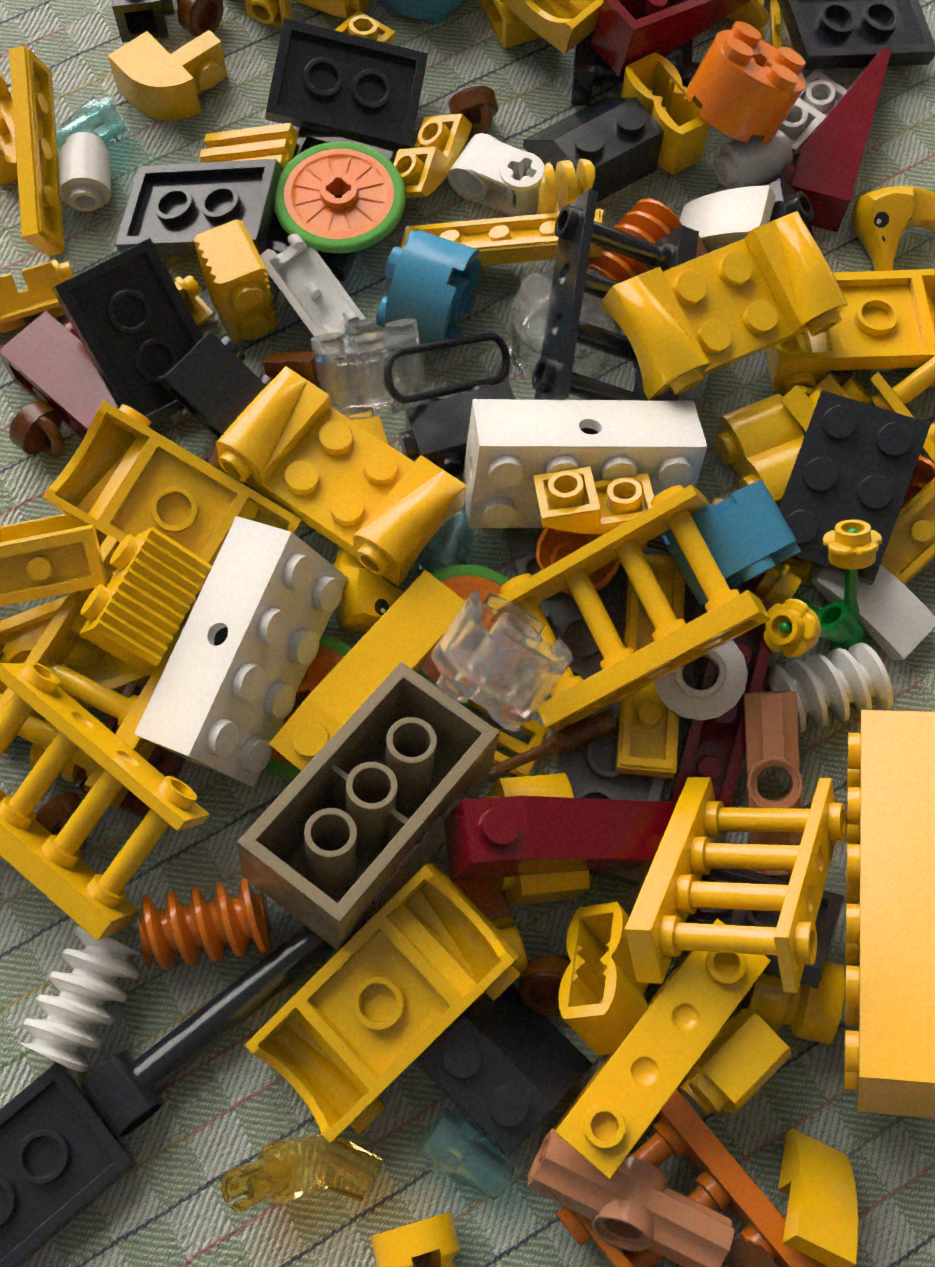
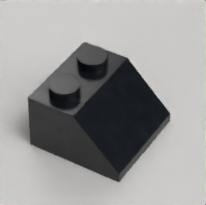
[523,97,664,202]
[416,984,592,1158]

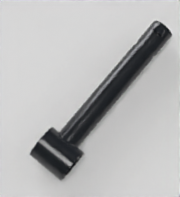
[80,926,334,1139]

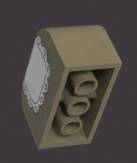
[237,662,499,951]

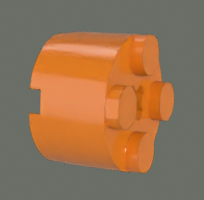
[686,21,806,144]

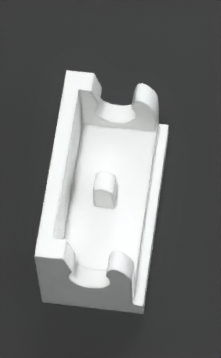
[260,234,369,354]

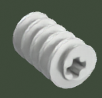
[761,642,894,734]
[19,926,141,1072]

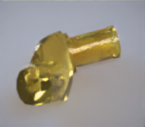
[221,1134,383,1213]

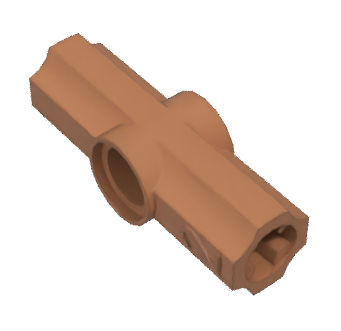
[743,691,803,875]
[527,1129,735,1267]

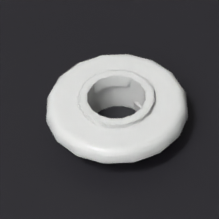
[655,640,748,721]

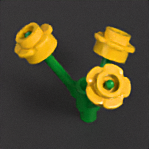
[752,520,882,658]

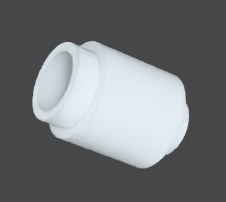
[715,130,793,189]
[59,132,111,212]

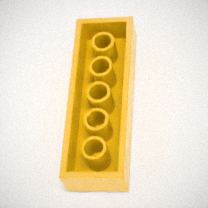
[844,710,935,1119]

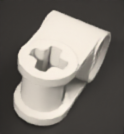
[447,133,544,217]

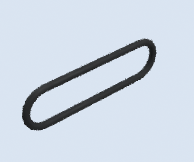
[383,332,510,404]

